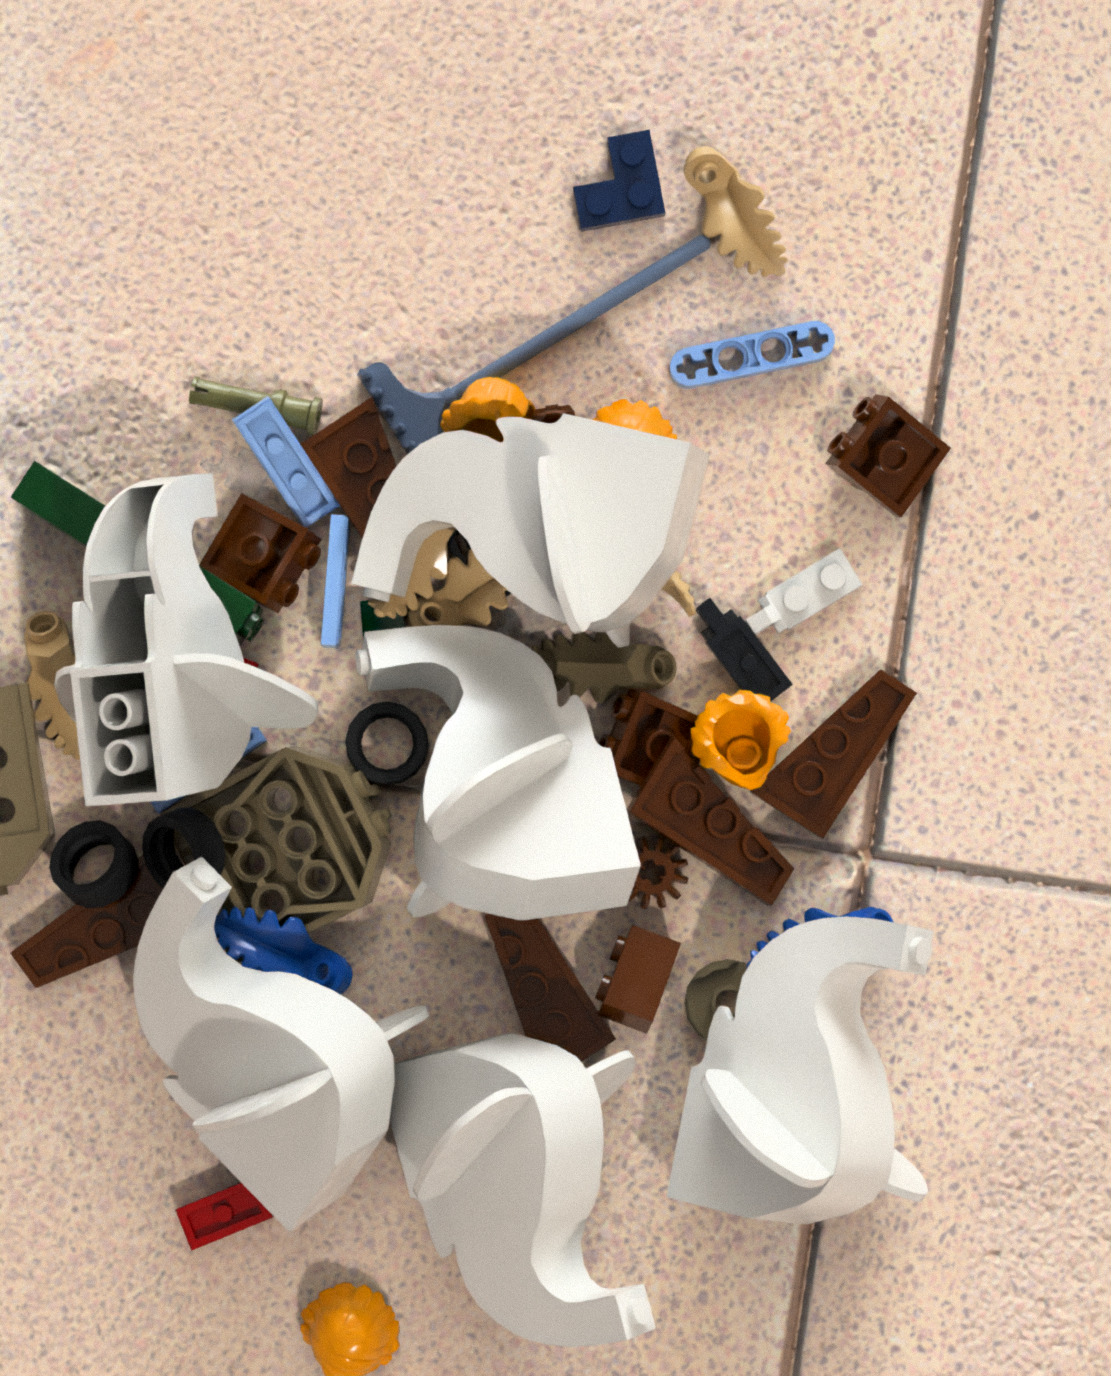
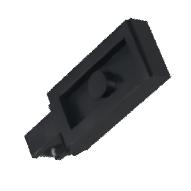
[696,598,793,701]

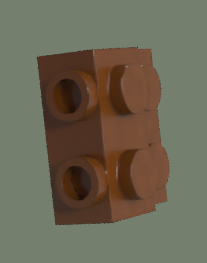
[825,394,951,518]
[199,493,322,614]
[598,688,700,786]

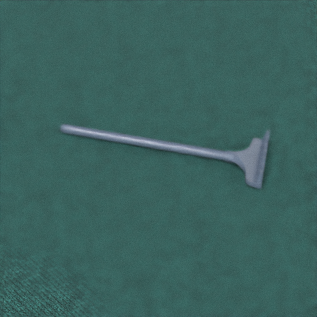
[357,234,711,454]

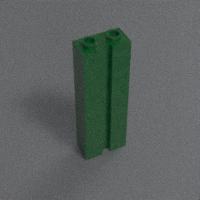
[11,460,264,646]

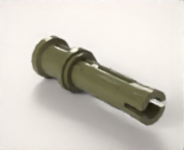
[189,377,323,436]

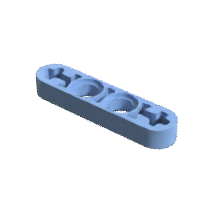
[669,321,835,389]

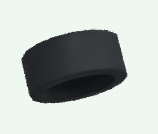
[345,701,429,785]
[142,807,225,889]
[49,820,138,908]

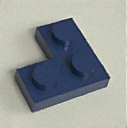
[573,129,666,232]

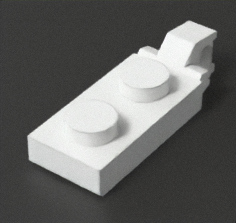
[745,548,863,635]

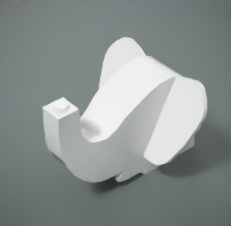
[351,413,710,648]
[54,473,318,806]
[355,625,641,920]
[133,857,430,1232]
[666,916,934,1224]
[390,1033,656,1347]

